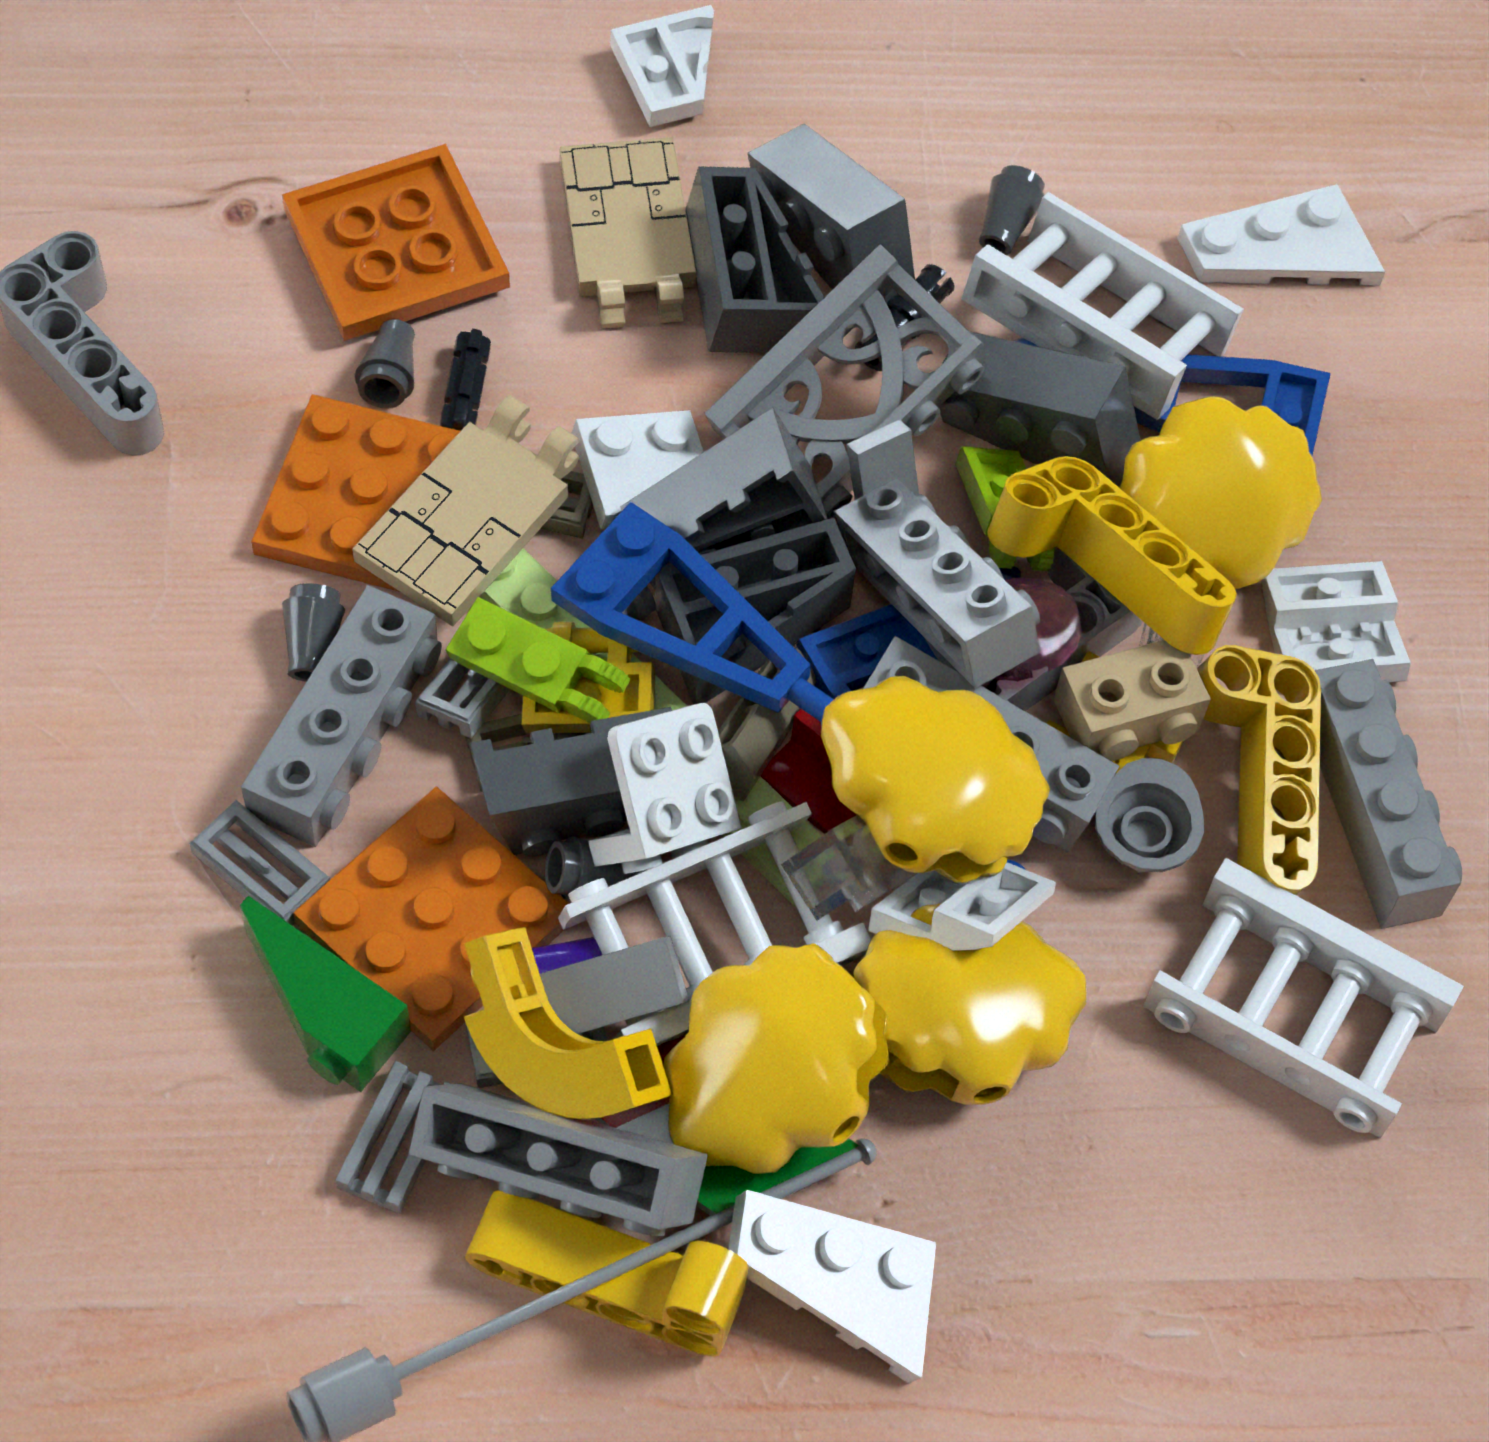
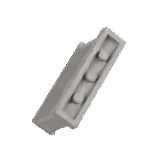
[704,244,986,519]

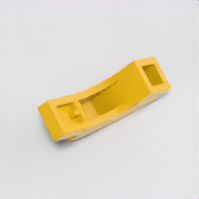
[464,927,672,1119]

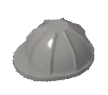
[1095,758,1204,874]

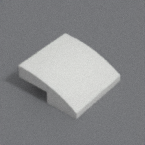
[1261,561,1411,682]
[868,862,1056,951]

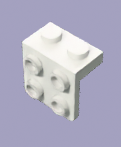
[588,703,741,874]

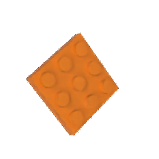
[282,144,510,341]
[251,394,460,592]
[293,786,569,1052]

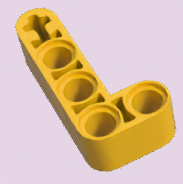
[987,456,1237,655]
[1197,645,1321,895]
[465,1190,749,1357]

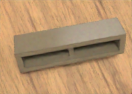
[718,648,817,801]

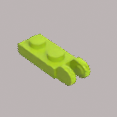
[955,446,1055,571]
[445,597,631,723]

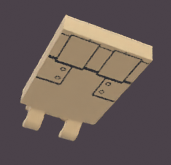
[560,137,696,328]
[352,395,579,627]

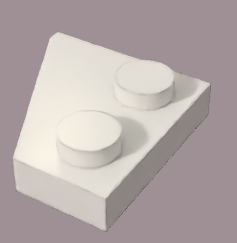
[610,5,714,127]
[571,410,704,529]

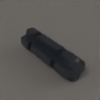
[440,328,491,431]

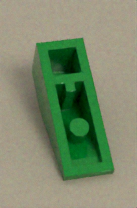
[240,896,411,1092]

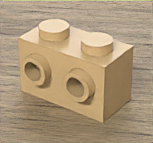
[1053,640,1211,761]

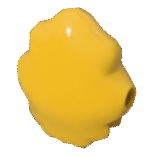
[1120,396,1322,589]
[821,676,1050,883]
[853,903,1087,1105]
[664,944,889,1174]

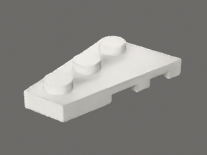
[1177,184,1385,286]
[728,1190,936,1384]

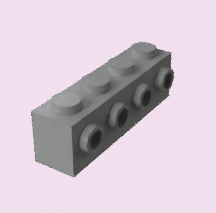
[834,478,1040,688]
[241,585,442,847]
[863,636,1119,852]
[1315,659,1462,929]
[408,1084,708,1236]

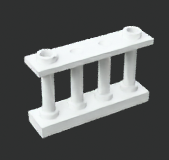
[961,192,1244,420]
[558,801,871,1046]
[1143,858,1464,1138]

